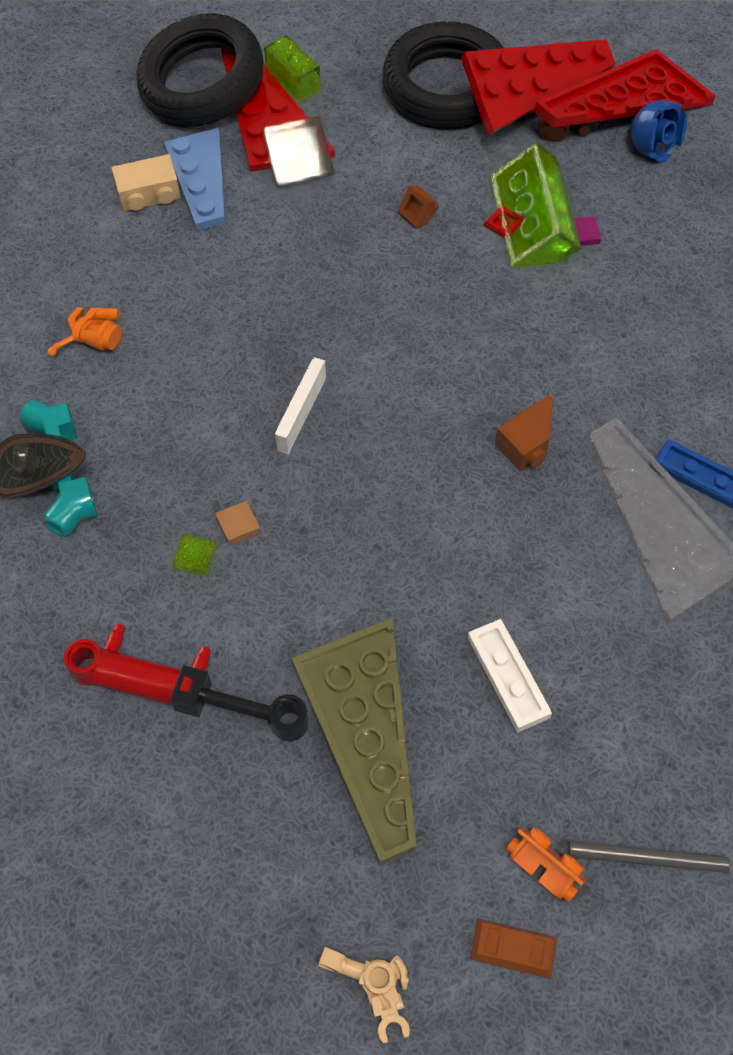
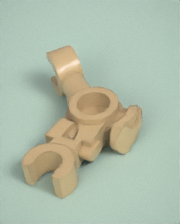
[318,947,410,1044]

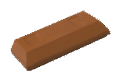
[470,918,558,979]

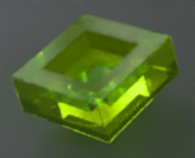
[172,534,217,576]

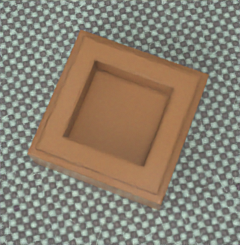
[215,501,261,546]

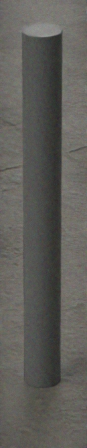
[569,841,730,873]

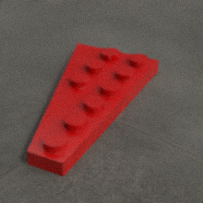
[461,39,616,137]
[221,48,335,172]
[534,49,716,128]

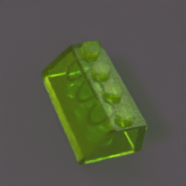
[490,142,582,268]

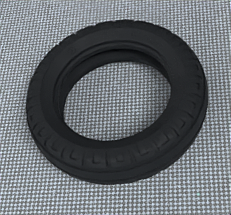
[136,13,263,127]
[383,21,504,130]

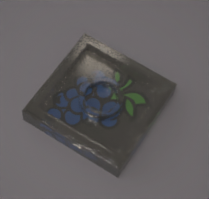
[263,116,334,188]

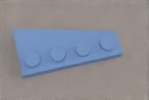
[164,128,225,230]

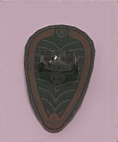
[0,433,86,499]

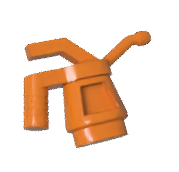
[47,307,122,357]

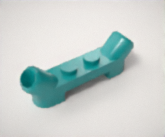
[20,399,97,536]

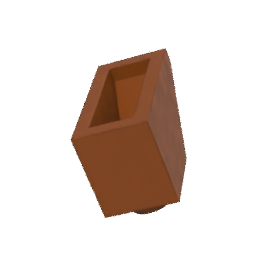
[495,395,553,472]

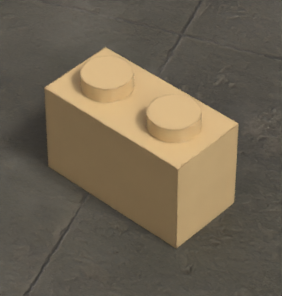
[112,154,181,212]

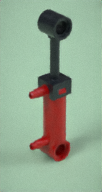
[64,624,308,742]

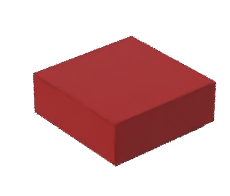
[484,205,526,240]

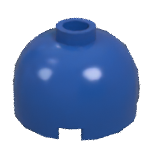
[631,100,687,162]

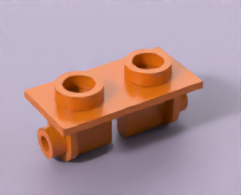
[506,827,587,903]

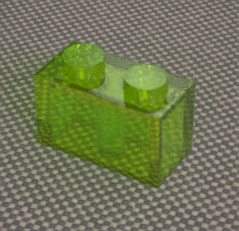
[264,35,321,102]

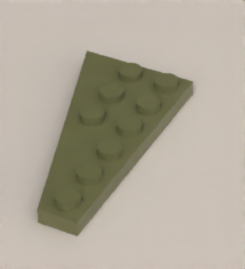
[292,617,417,866]

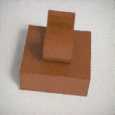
[398,185,439,228]

